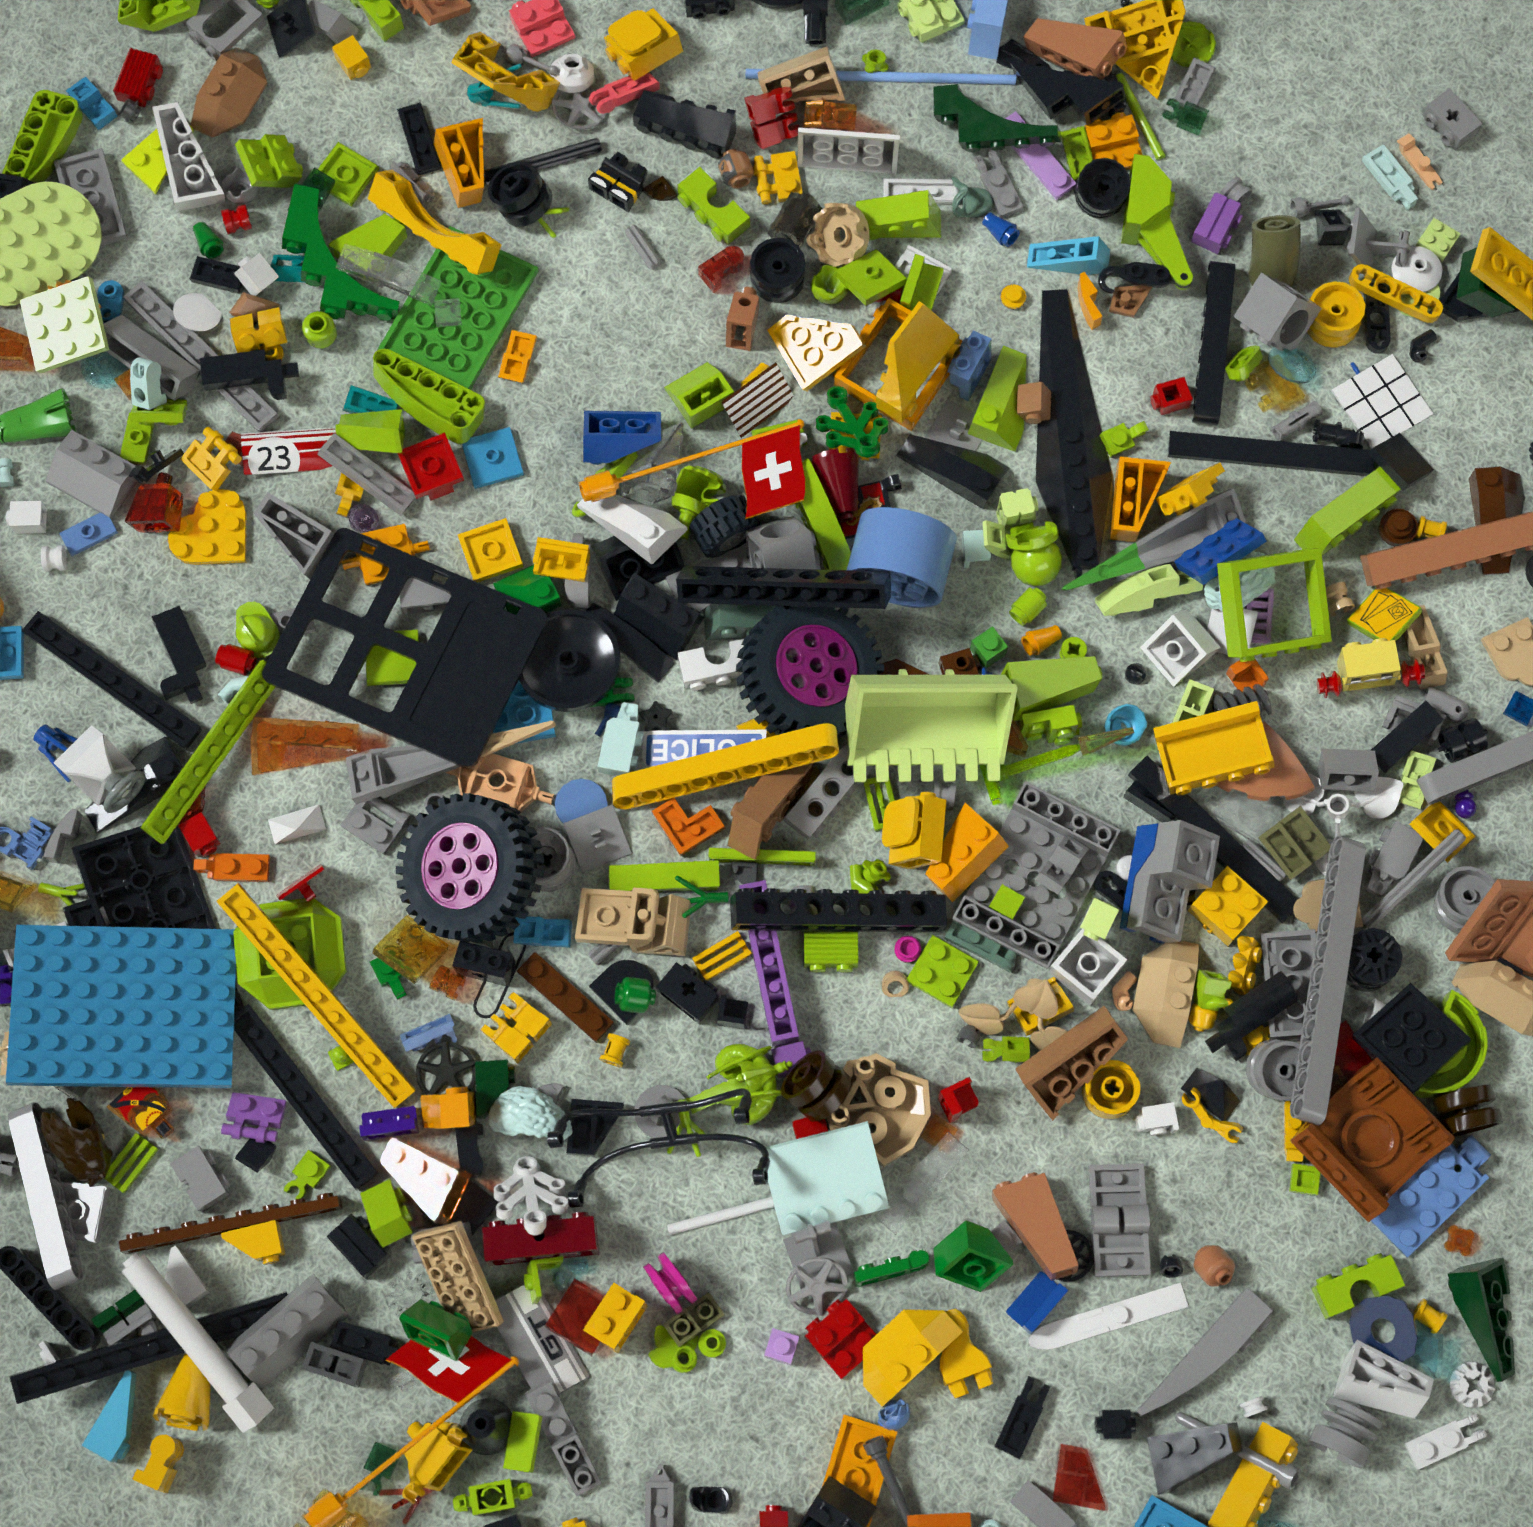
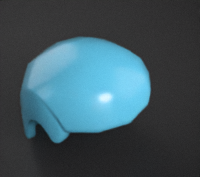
[1104,704,1147,746]

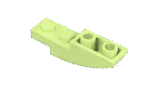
[1095,564,1203,616]

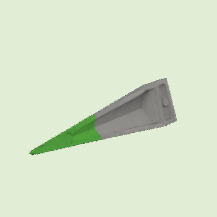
[1061,488,1247,590]

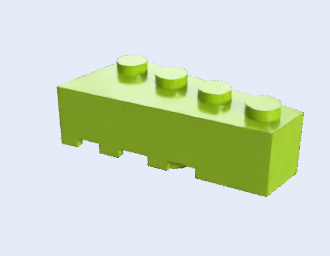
[1294,467,1401,556]

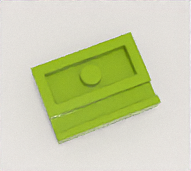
[131,399,188,426]

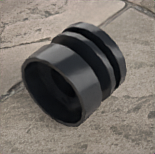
[1074,158,1131,219]
[1346,928,1403,992]

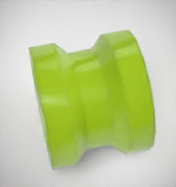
[1059,637,1087,659]

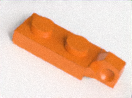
[193,853,270,882]

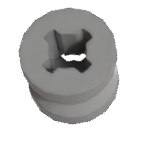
[1220,176,1252,203]
[934,781,956,810]

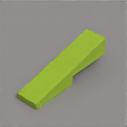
[608,860,720,893]

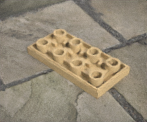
[412,1221,504,1332]

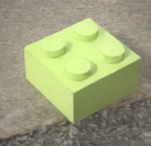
[1416,218,1461,263]

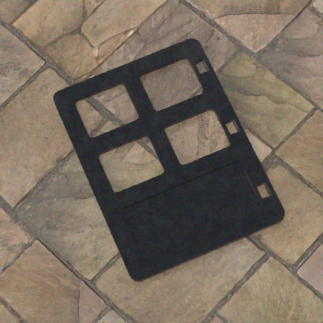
[262,528,548,768]

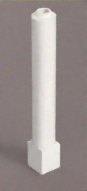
[121,1253,274,1433]

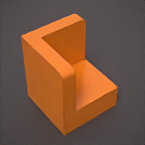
[1226,659,1269,692]

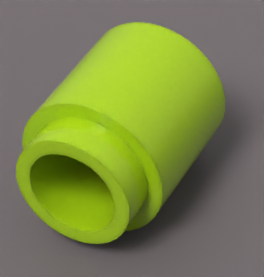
[1009,587,1047,626]

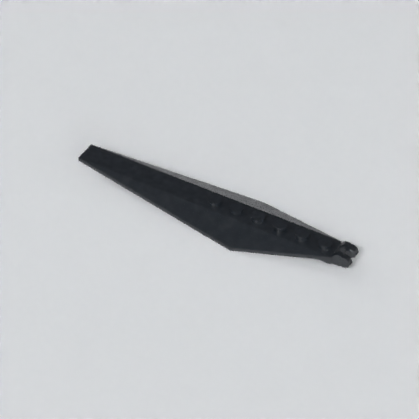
[1036,289,1112,586]

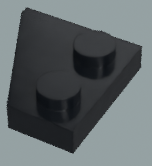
[566,1099,624,1157]

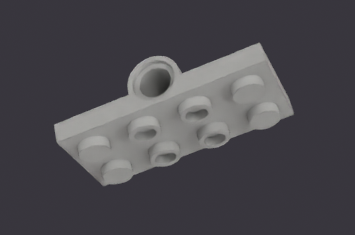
[1088,1164,1151,1277]

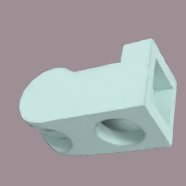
[130,357,167,410]

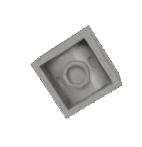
[1233,273,1322,352]
[745,516,820,569]

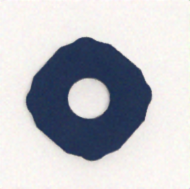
[1349,1295,1418,1362]

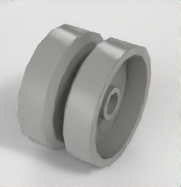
[1433,866,1495,933]
[1246,1039,1300,1101]

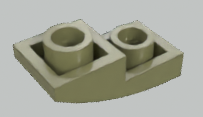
[663,1292,725,1347]

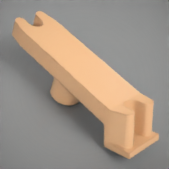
[1397,133,1442,190]

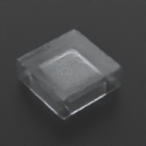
[434,298,462,327]

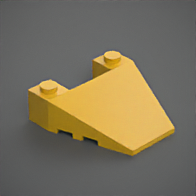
[451,32,560,112]
[876,301,960,423]

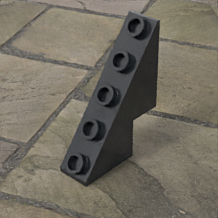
[1011,61,1126,126]

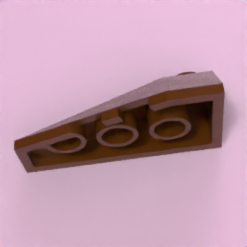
[1468,466,1523,575]

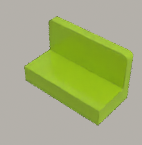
[900,254,944,311]
[503,1411,542,1473]

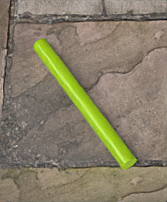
[1116,73,1166,160]

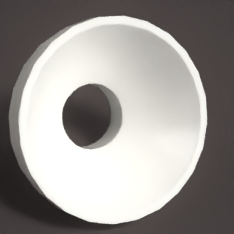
[550,54,594,93]

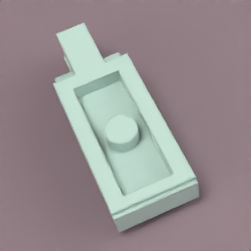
[1362,145,1418,210]

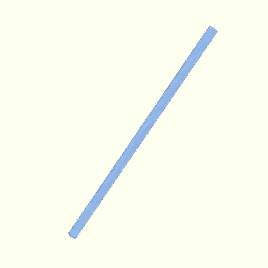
[746,69,1016,85]

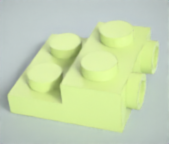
[897,0,965,43]

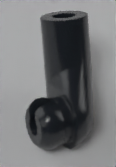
[1409,329,1437,363]

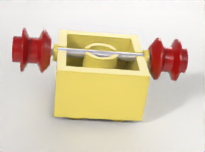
[1317,638,1425,698]

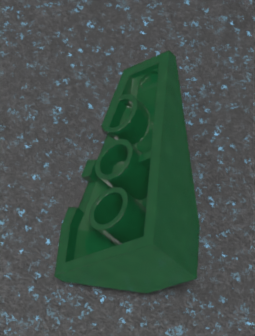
[1448,1258,1515,1382]

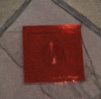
[545,1278,604,1356]

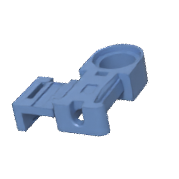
[0,816,54,870]

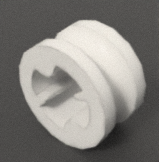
[1240,1396,1268,1418]

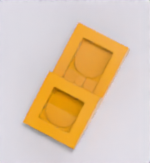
[1078,271,1103,330]
[498,330,537,383]

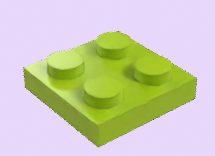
[907,935,979,1008]

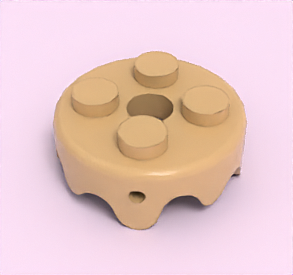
[806,203,869,267]

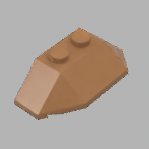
[191,47,268,137]

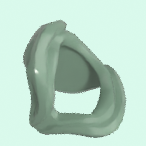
[952,176,993,218]

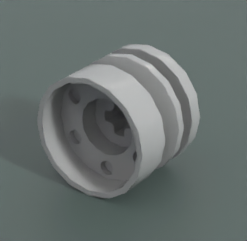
[531,827,576,892]
[1308,1397,1383,1469]

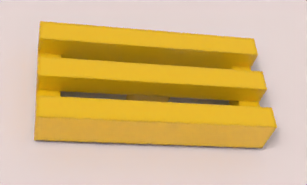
[692,931,752,981]

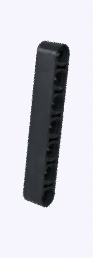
[1192,261,1236,426]

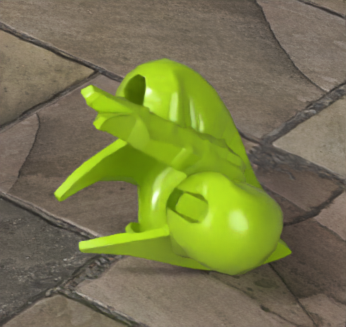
[685,1044,793,1125]

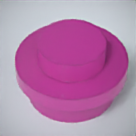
[894,936,921,963]

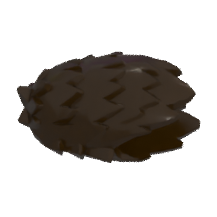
[41,1098,113,1187]

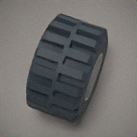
[689,494,761,558]

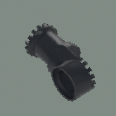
[1312,419,1364,449]

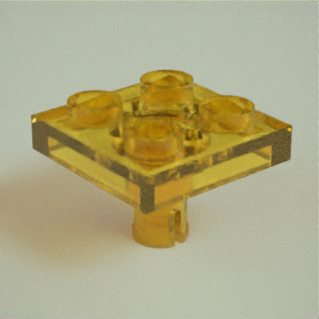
[372,915,449,984]

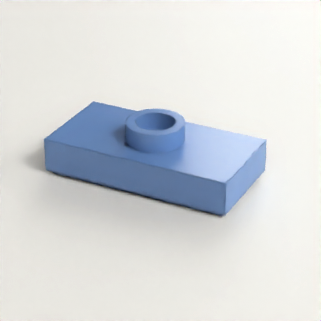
[59,513,118,556]

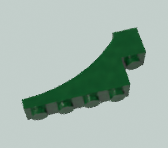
[933,84,1061,152]

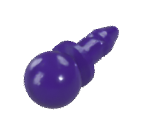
[1455,790,1477,819]

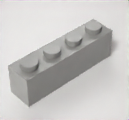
[104,315,199,400]

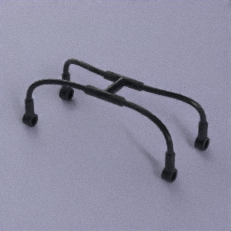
[547,1088,770,1208]

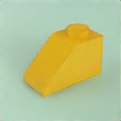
[221,1220,286,1265]

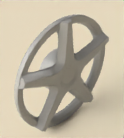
[552,86,607,130]
[786,1257,848,1315]

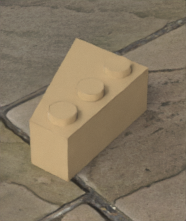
[758,46,845,103]

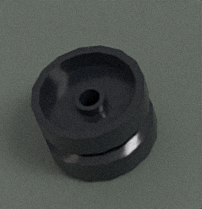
[488,161,552,227]
[750,237,806,303]

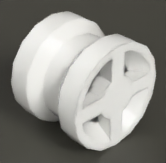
[41,545,67,572]

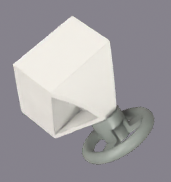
[54,725,145,813]

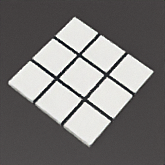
[1331,354,1433,449]

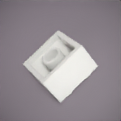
[1140,609,1221,687]

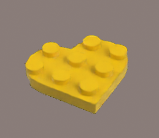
[168,489,247,565]

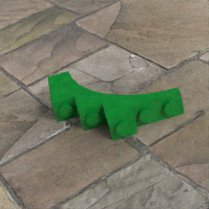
[282,184,400,321]

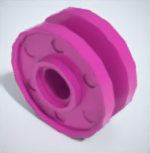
[643,1252,697,1315]

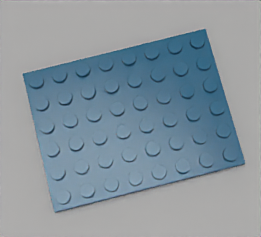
[6,925,236,1088]

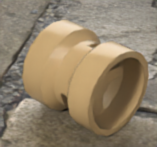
[1326,582,1355,616]

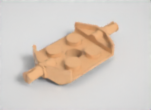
[446,753,555,814]

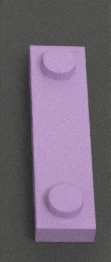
[1005,112,1076,200]

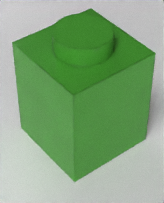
[970,626,1008,669]

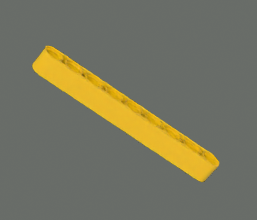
[611,723,839,810]

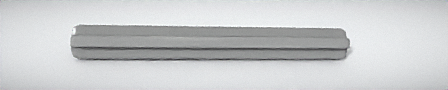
[1362,829,1466,929]

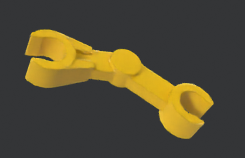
[1182,1087,1243,1143]

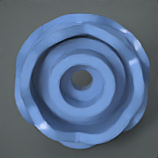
[878,1398,910,1430]

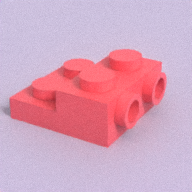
[509,0,575,58]

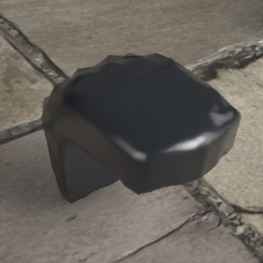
[689,1486,733,1514]

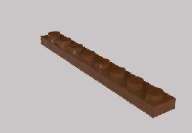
[119,1193,343,1254]

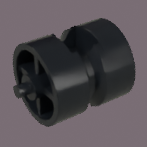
[1438,718,1488,763]

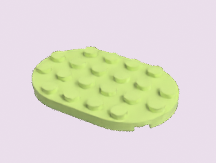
[0,182,102,306]

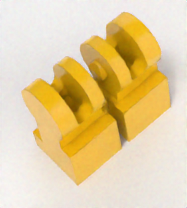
[480,992,552,1064]
[132,1434,184,1494]

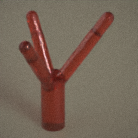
[377,1487,434,1525]

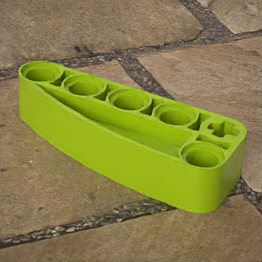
[2,90,83,183]
[373,349,485,444]
[795,458,851,570]

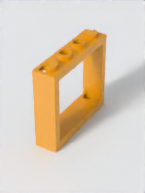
[833,298,962,431]

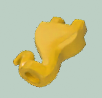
[939,1308,993,1399]

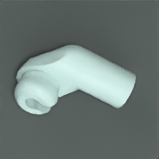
[217,676,249,703]

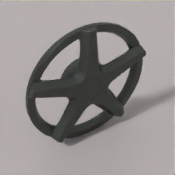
[416,1042,476,1095]

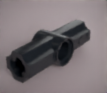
[803,0,828,45]

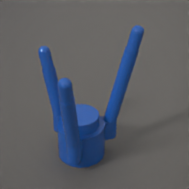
[33,724,77,782]

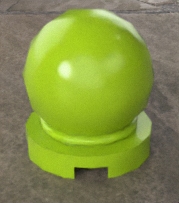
[1005,521,1062,586]

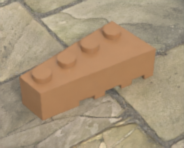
[727,763,814,860]
[1015,1006,1128,1121]

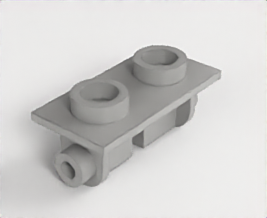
[390,161,435,206]

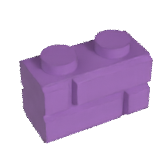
[1191,193,1243,255]

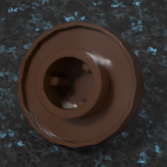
[1378,509,1418,547]

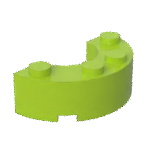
[1413,990,1488,1098]

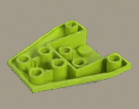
[117,0,201,32]

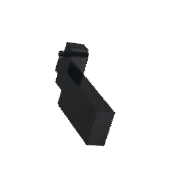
[200,350,299,400]
[152,605,207,704]
[1205,971,1299,1061]

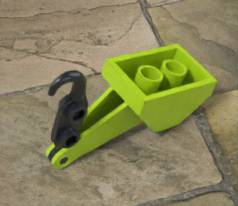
[1098,154,1193,294]

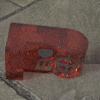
[698,246,744,293]

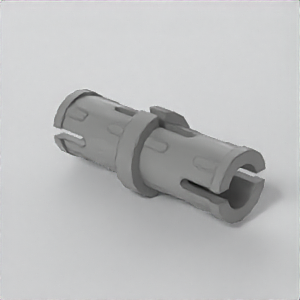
[1271,401,1323,441]

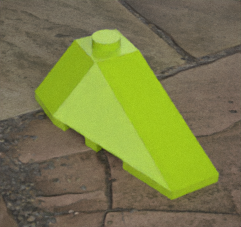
[968,345,1027,452]

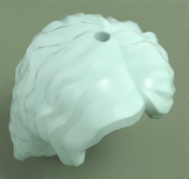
[1204,550,1275,612]
[488,1086,572,1140]

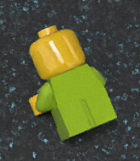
[1188,969,1233,1032]

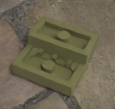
[1258,806,1331,880]

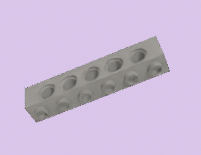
[783,741,874,840]

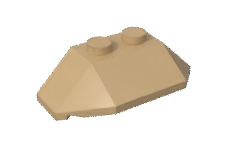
[1132,941,1199,1048]
[1451,961,1533,1036]

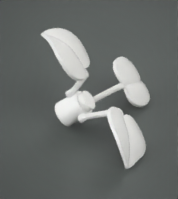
[1280,773,1403,876]

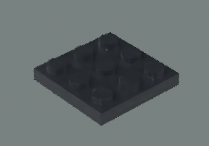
[1352,983,1471,1094]

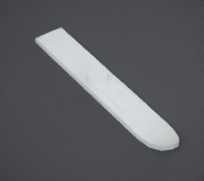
[1028,1283,1189,1350]

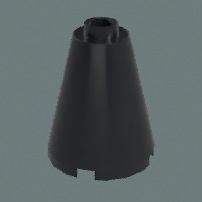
[459,1398,512,1455]

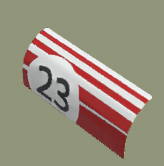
[241,428,336,475]

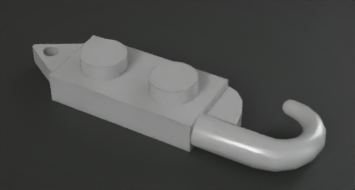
[645,1464,674,1527]

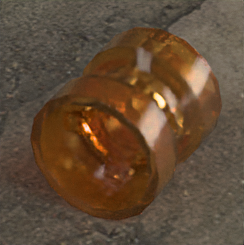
[429,965,466,1001]

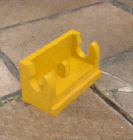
[533,537,590,582]

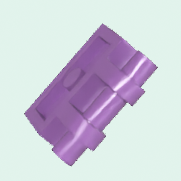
[221,1092,287,1143]

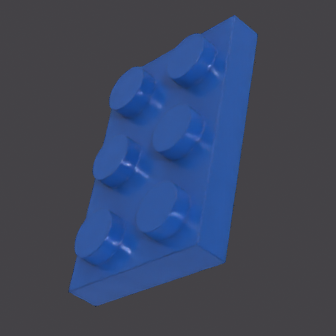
[1174,518,1267,585]

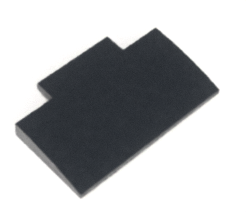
[63,824,244,1014]

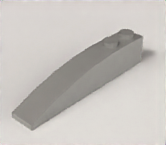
[1134,1287,1273,1417]

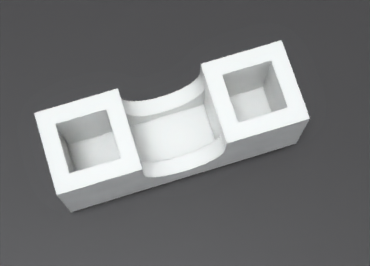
[678,639,744,691]

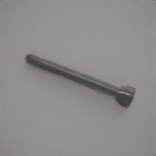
[863,1435,913,1527]

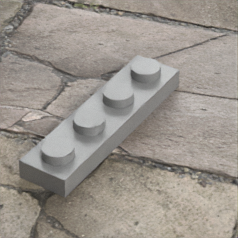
[317,433,416,516]

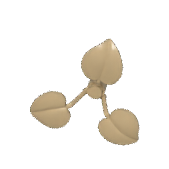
[958,978,1068,1051]

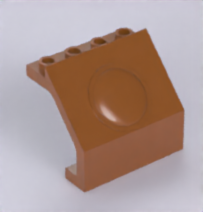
[1290,1058,1455,1222]

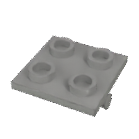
[1347,208,1410,267]
[783,1220,854,1289]

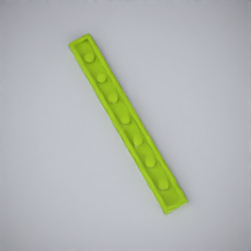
[140,660,275,844]

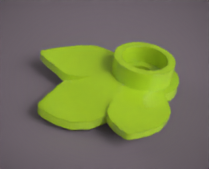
[648,1325,699,1373]

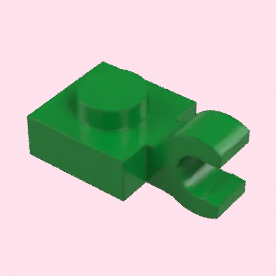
[370,950,407,1000]

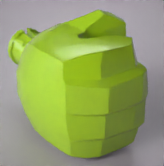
[671,465,726,540]

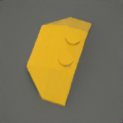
[863,1309,963,1407]

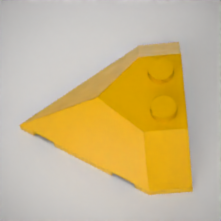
[1084,0,1186,100]

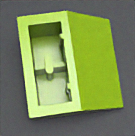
[664,362,734,429]

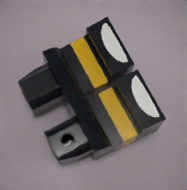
[588,152,648,212]

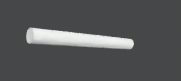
[667,1197,775,1235]

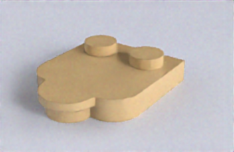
[1481,617,1533,686]
[1293,878,1363,933]

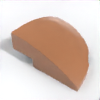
[1217,721,1315,801]

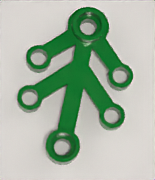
[816,386,889,458]

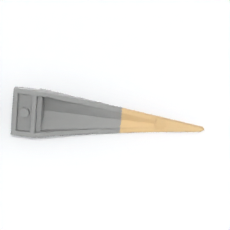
[346,721,557,804]

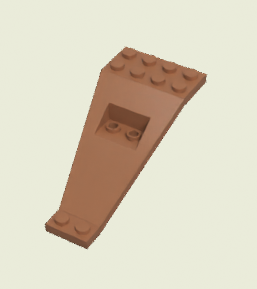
[1445,879,1533,978]

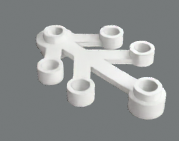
[494,1156,569,1235]

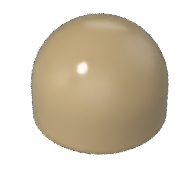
[882,970,909,997]

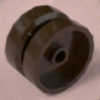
[781,1050,851,1122]
[1433,1084,1503,1137]

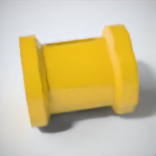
[1415,515,1447,539]
[599,1033,630,1068]
[1412,1298,1448,1335]

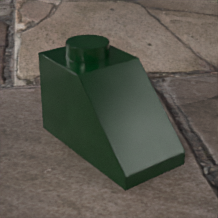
[475,1059,516,1119]

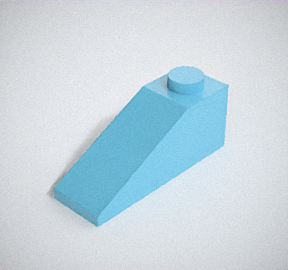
[1027,236,1110,275]
[82,1370,137,1463]

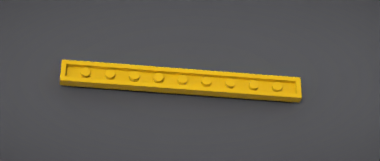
[216,883,416,1108]

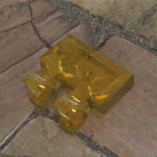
[1244,355,1305,412]

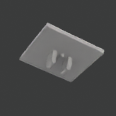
[925,399,982,451]
[563,804,632,873]

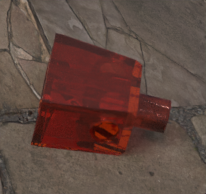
[125,472,184,533]

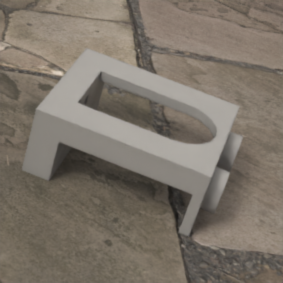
[186,0,266,60]

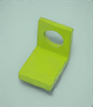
[524,1256,564,1304]

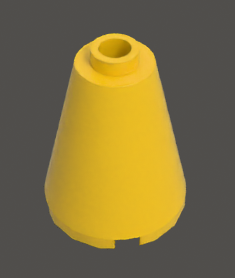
[153,1353,211,1431]

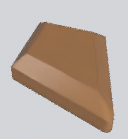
[1109,285,1152,318]
[229,292,280,325]

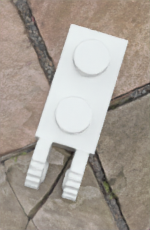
[1404,1413,1487,1470]

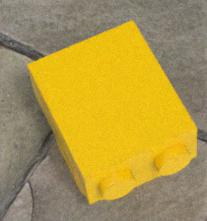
[604,8,683,81]
[882,792,946,869]

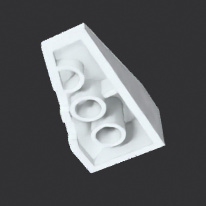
[577,495,688,564]

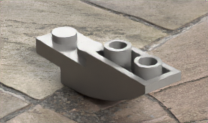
[525,1379,601,1497]

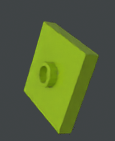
[836,249,907,306]

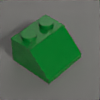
[933,1220,1014,1292]
[399,1299,473,1361]

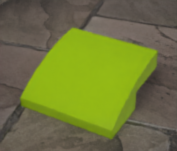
[366,629,419,686]

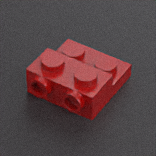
[805,1299,877,1380]

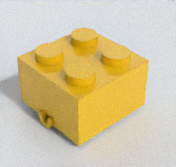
[1188,866,1268,946]

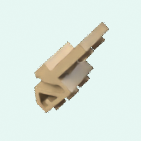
[575,888,692,956]

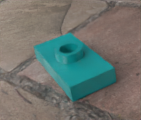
[342,385,399,414]

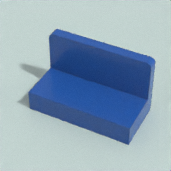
[1006,1271,1068,1334]

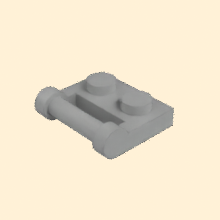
[340,797,411,855]

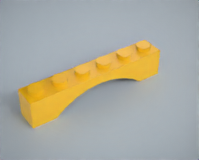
[368,170,502,275]

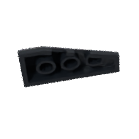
[896,434,1009,509]
[85,736,183,833]

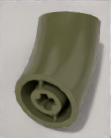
[1248,215,1301,287]

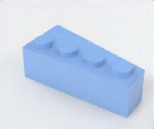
[967,0,1009,60]

